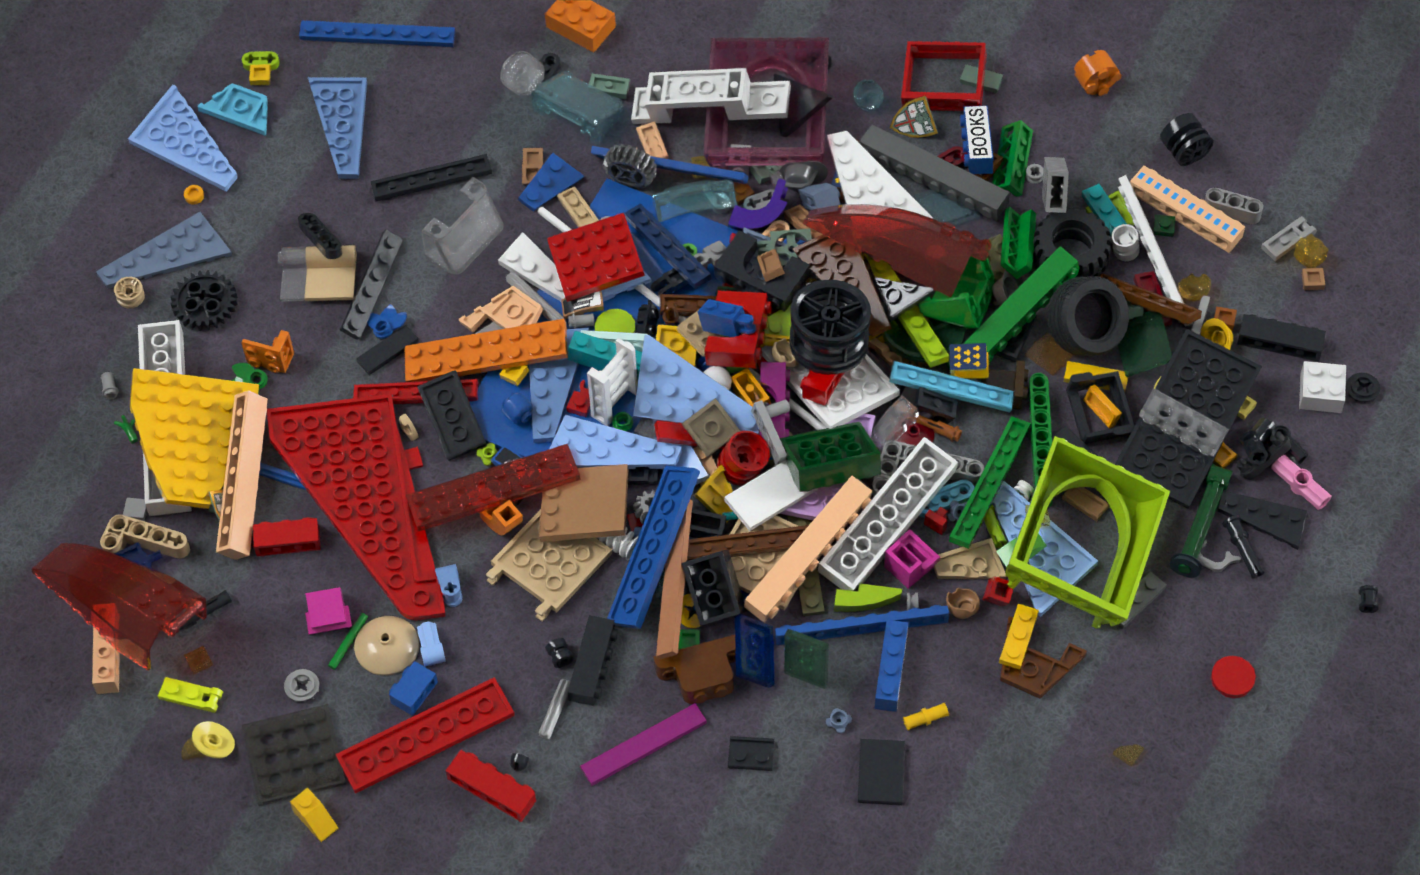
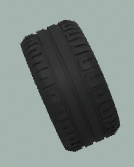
[1047,277,1129,356]

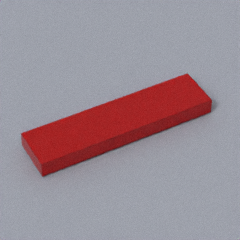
[654,420,726,449]

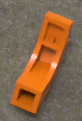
[467,484,523,535]

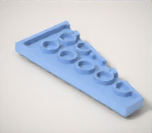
[542,415,683,470]

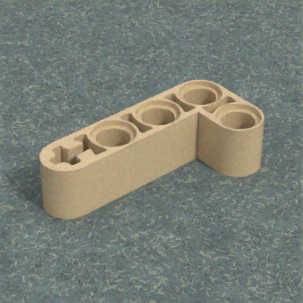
[100,515,190,559]

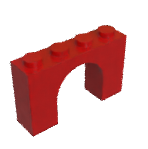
[704,291,771,368]

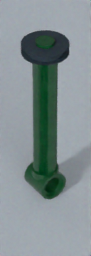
[1169,464,1233,578]

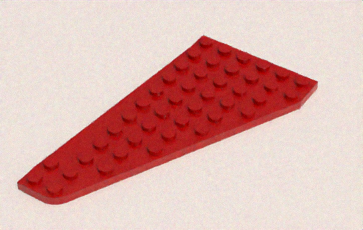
[267,394,445,620]

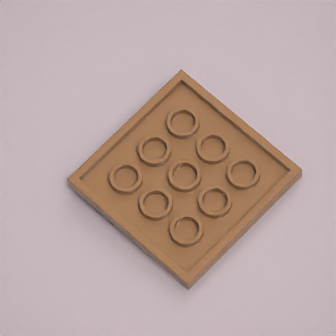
[539,464,629,542]

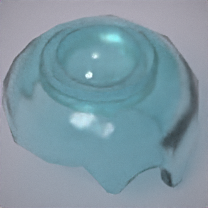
[853,80,884,112]

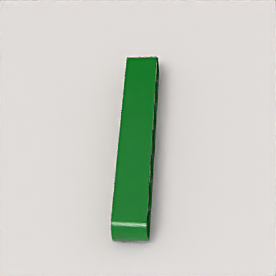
[1028,373,1054,507]

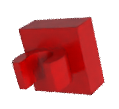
[924,507,948,535]

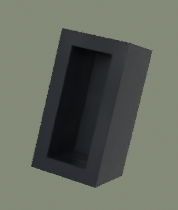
[689,509,727,538]

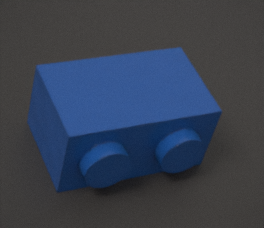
[389,661,438,716]

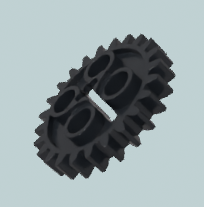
[171,270,238,331]

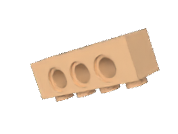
[92,603,120,694]

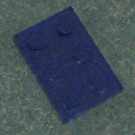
[735,614,775,688]

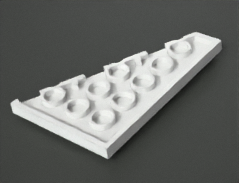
[827,131,934,242]

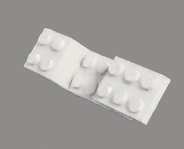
[631,68,791,124]

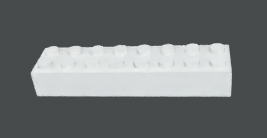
[818,437,958,591]

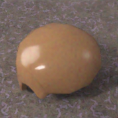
[946,587,980,619]

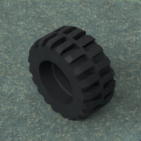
[1033,208,1112,280]

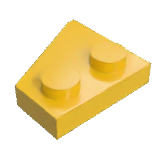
[694,465,733,522]

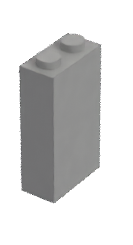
[1042,157,1069,213]

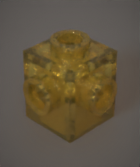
[1294,234,1329,268]

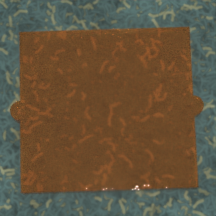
[1025,332,1074,376]

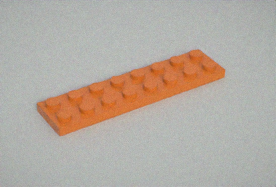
[405,318,568,382]

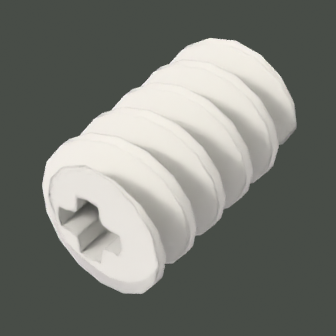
[597,527,639,560]

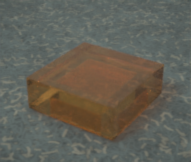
[184,646,213,675]

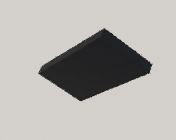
[417,370,487,461]

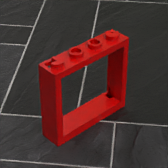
[901,41,987,111]

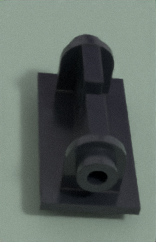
[635,300,659,338]

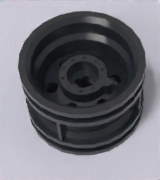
[789,280,871,374]

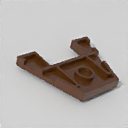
[1000,616,1087,699]

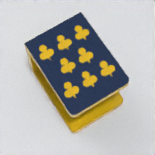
[950,343,989,379]

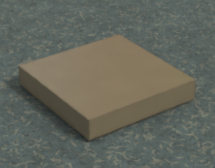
[682,398,740,457]

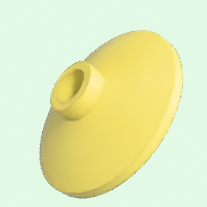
[192,722,235,758]

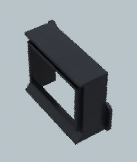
[1066,371,1135,444]

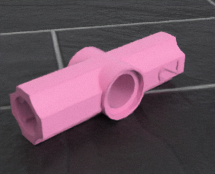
[1271,455,1332,510]

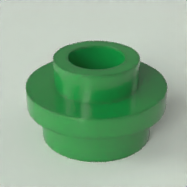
[612,412,633,432]

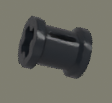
[1359,585,1379,613]

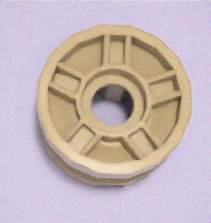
[114,277,145,308]

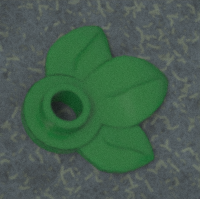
[232,363,268,395]

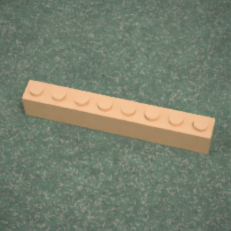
[216,391,268,560]
[744,476,872,622]

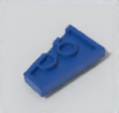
[517,153,585,211]

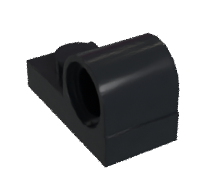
[914,387,958,424]

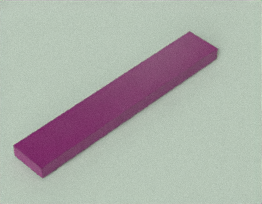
[580,703,707,786]

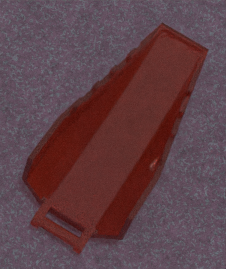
[803,204,992,297]
[32,543,207,671]

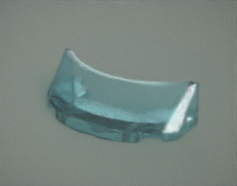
[652,179,737,222]

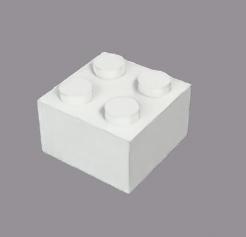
[1299,361,1346,413]

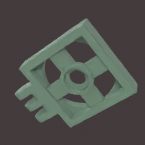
[757,229,812,268]

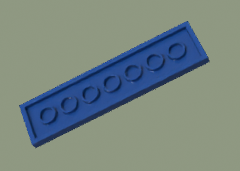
[607,466,700,629]

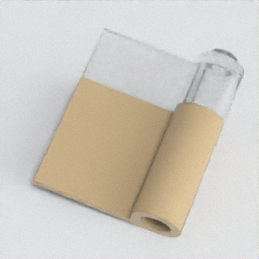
[278,245,357,302]

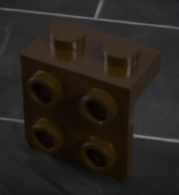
[981,360,1029,409]

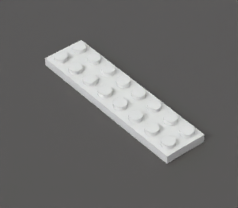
[1118,175,1193,327]

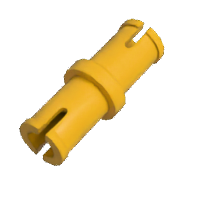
[903,703,949,731]

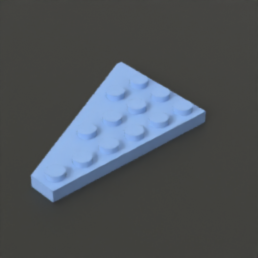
[128,85,238,192]
[992,481,1098,617]

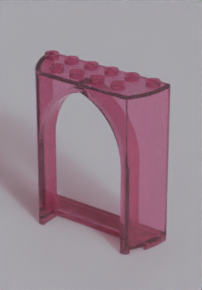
[704,37,829,170]

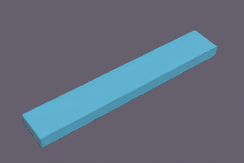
[889,361,1014,412]

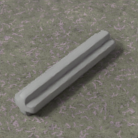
[539,679,570,739]

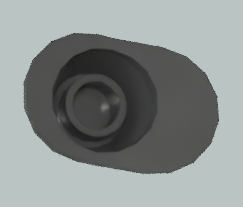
[780,161,828,192]
[992,270,1023,306]

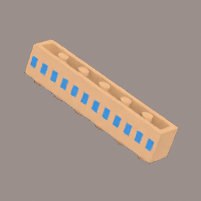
[1130,166,1245,253]

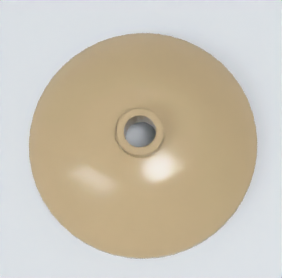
[354,616,420,676]

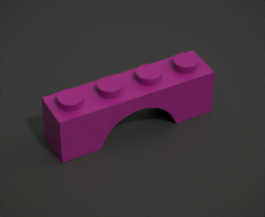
[759,362,790,438]

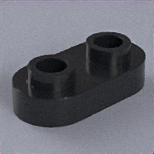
[531,53,561,87]

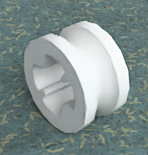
[1013,480,1034,501]

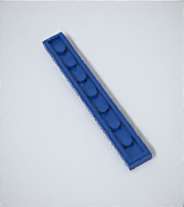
[591,146,749,184]

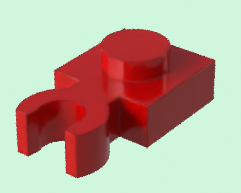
[566,380,590,418]

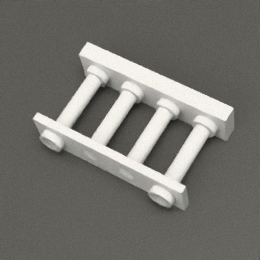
[587,338,638,426]

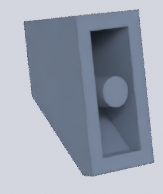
[798,183,840,214]

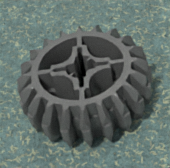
[603,144,657,189]

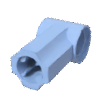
[417,622,446,667]

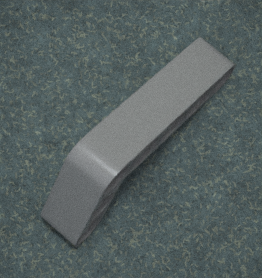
[872,441,984,497]

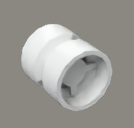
[1112,224,1140,261]

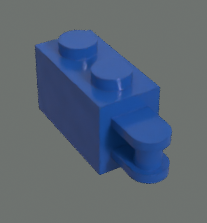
[698,299,756,337]

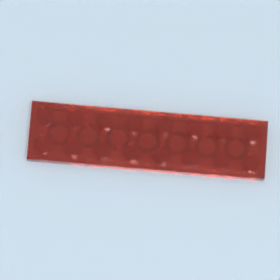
[406,444,581,532]

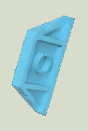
[197,83,268,135]

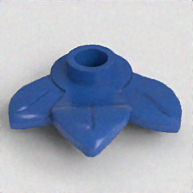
[367,305,407,339]

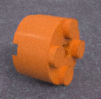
[1074,50,1121,96]

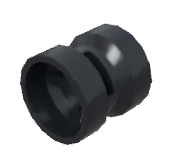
[545,638,574,668]

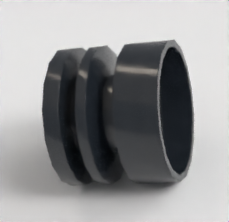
[1160,113,1214,166]

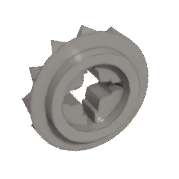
[284,669,320,702]

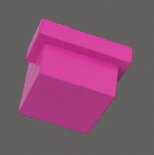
[884,529,940,589]
[305,587,352,635]

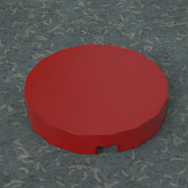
[1211,656,1256,698]

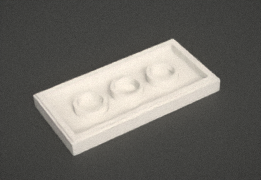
[724,460,818,531]

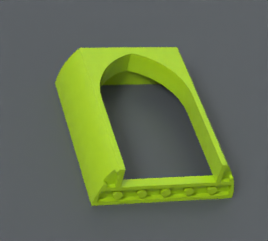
[1005,436,1170,628]

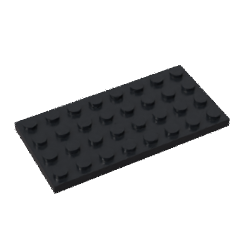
[1115,329,1262,509]

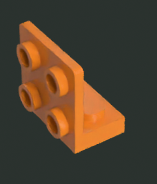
[241,330,294,373]

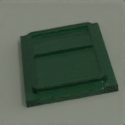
[1118,311,1172,378]

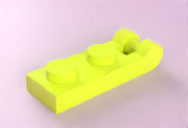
[158,677,223,713]

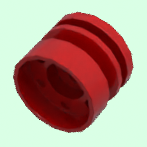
[717,430,770,485]

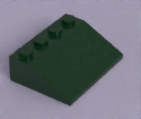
[780,421,881,492]

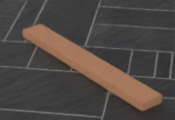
[656,500,693,659]

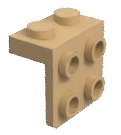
[677,311,721,357]

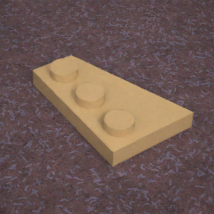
[933,538,1007,579]

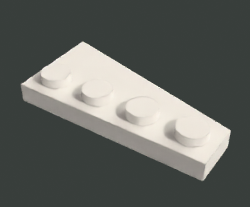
[498,232,565,302]

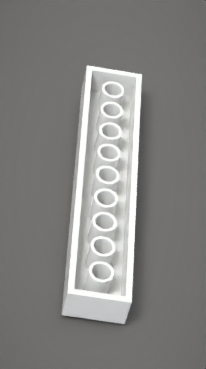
[138,320,192,516]

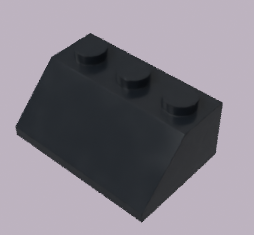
[682,550,747,626]

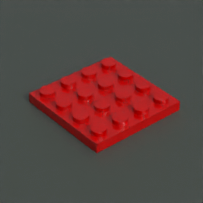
[547,213,645,302]

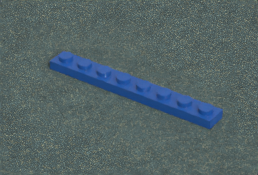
[299,20,455,47]
[775,605,949,645]

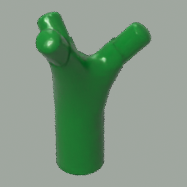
[114,415,138,444]

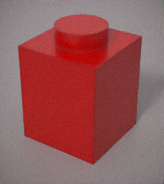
[983,576,1013,607]

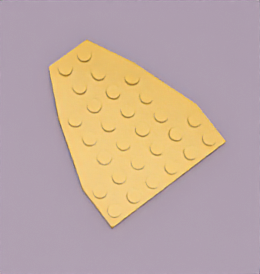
[130,368,259,509]

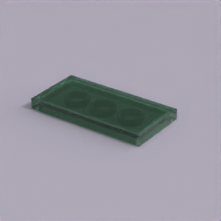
[784,629,829,689]

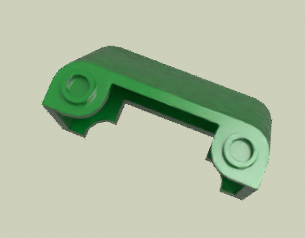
[918,252,996,329]

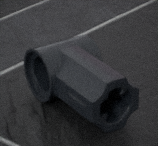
[1268,425,1308,466]

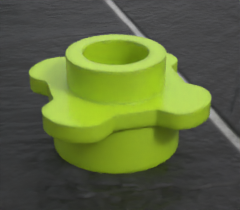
[477,443,498,466]

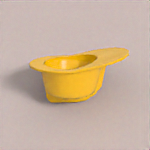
[1201,318,1233,350]

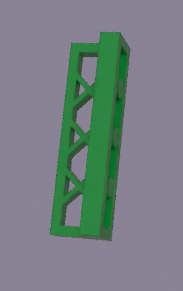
[992,120,1033,197]
[1000,206,1036,279]

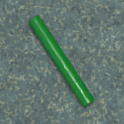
[328,613,368,670]

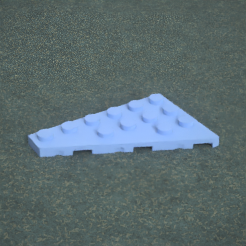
[633,335,759,434]

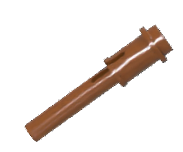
[897,407,962,442]

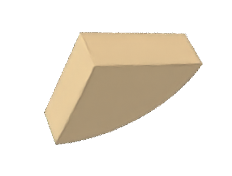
[399,414,419,441]

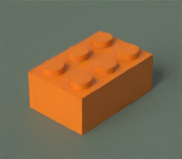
[545,0,616,53]

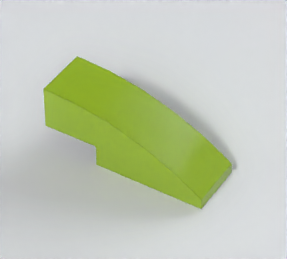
[834,583,902,612]

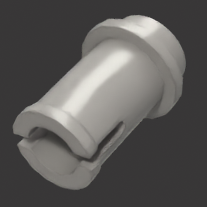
[568,313,594,329]
[100,372,119,400]

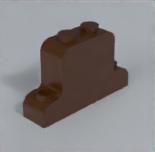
[653,634,741,704]

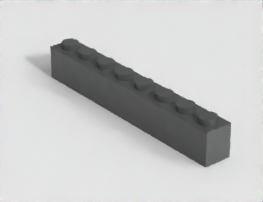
[859,125,1009,221]

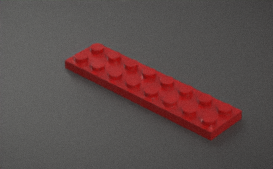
[335,677,515,794]

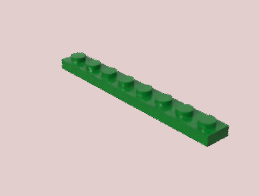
[949,416,1031,549]

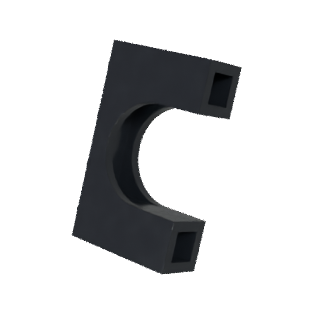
[714,230,810,312]

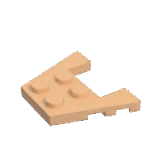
[459,286,543,333]

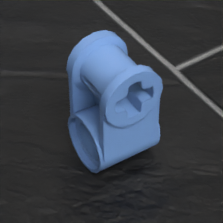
[435,564,462,607]

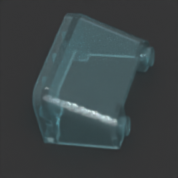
[531,71,624,146]

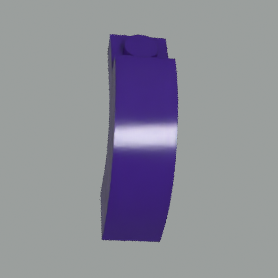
[728,178,788,232]

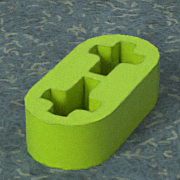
[242,51,280,71]

